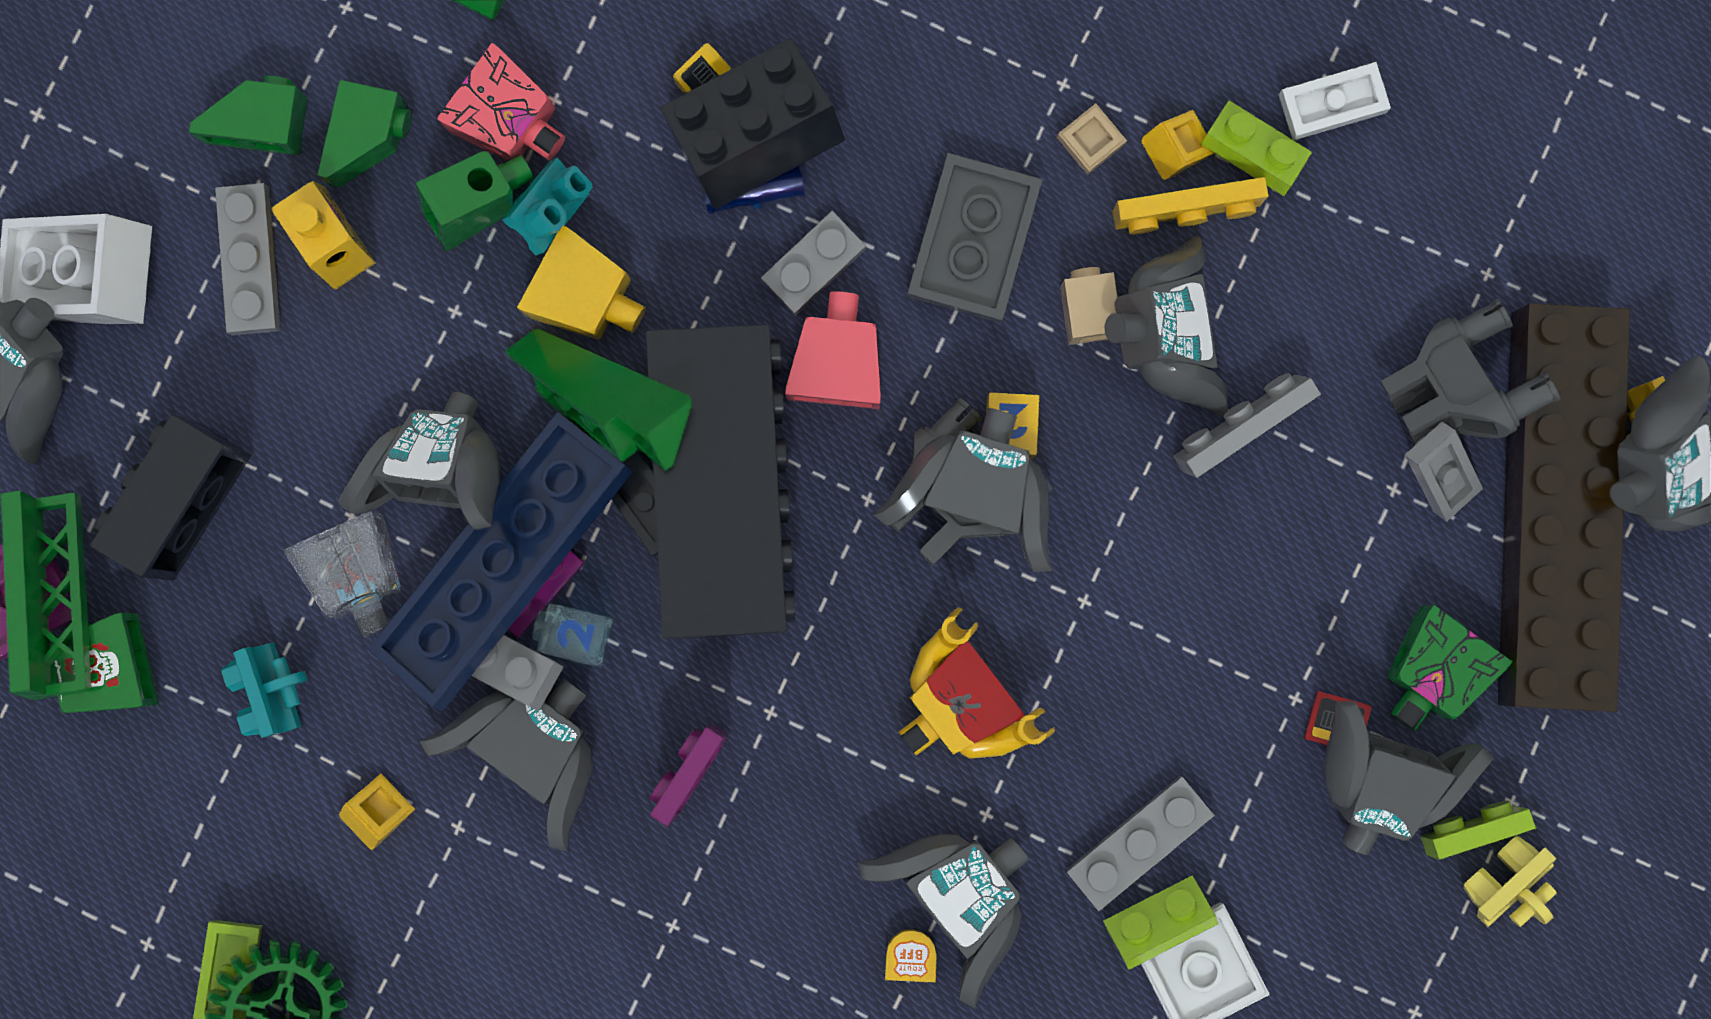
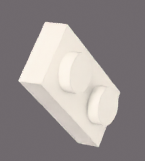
[1278,62,1391,140]

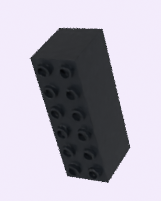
[646,325,795,640]

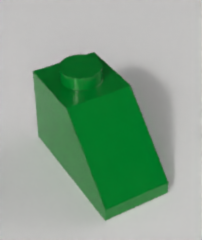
[189,76,308,156]
[317,80,411,188]

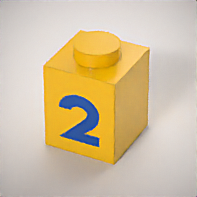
[986,393,1039,459]

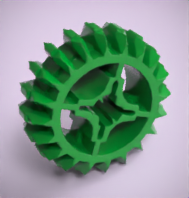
[205,939,347,1019]

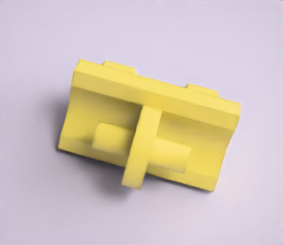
[1463,836,1557,927]

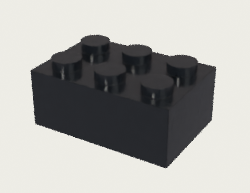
[659,38,846,210]
[90,414,252,581]

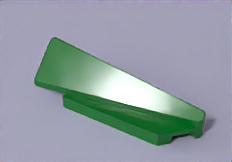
[505,329,692,471]

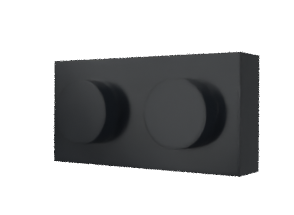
[611,450,658,557]

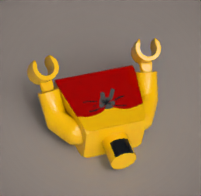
[898,608,1055,759]

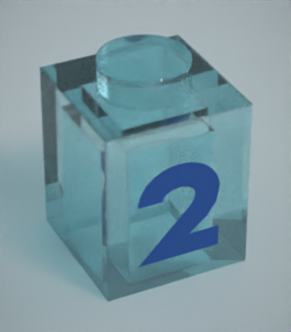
[532,603,613,666]

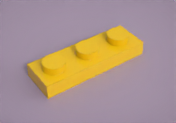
[1112,177,1269,235]

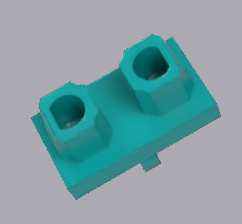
[502,158,593,256]
[221,642,309,738]

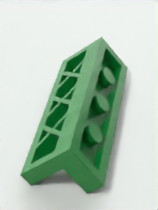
[1,491,92,700]

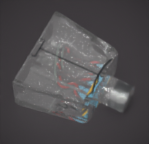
[283,511,401,638]

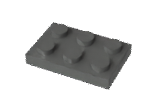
[907,153,1043,323]

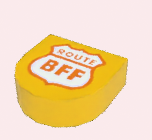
[885,928,937,982]

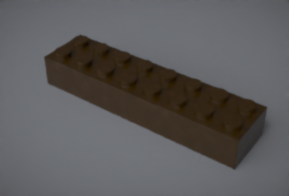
[1498,303,1630,712]

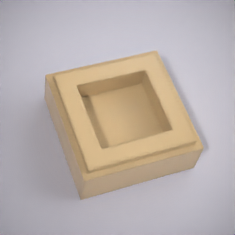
[1057,104,1127,175]

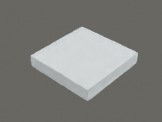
[1141,902,1270,1019]

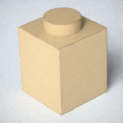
[1060,267,1117,345]

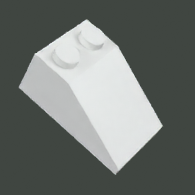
[0,214,152,324]

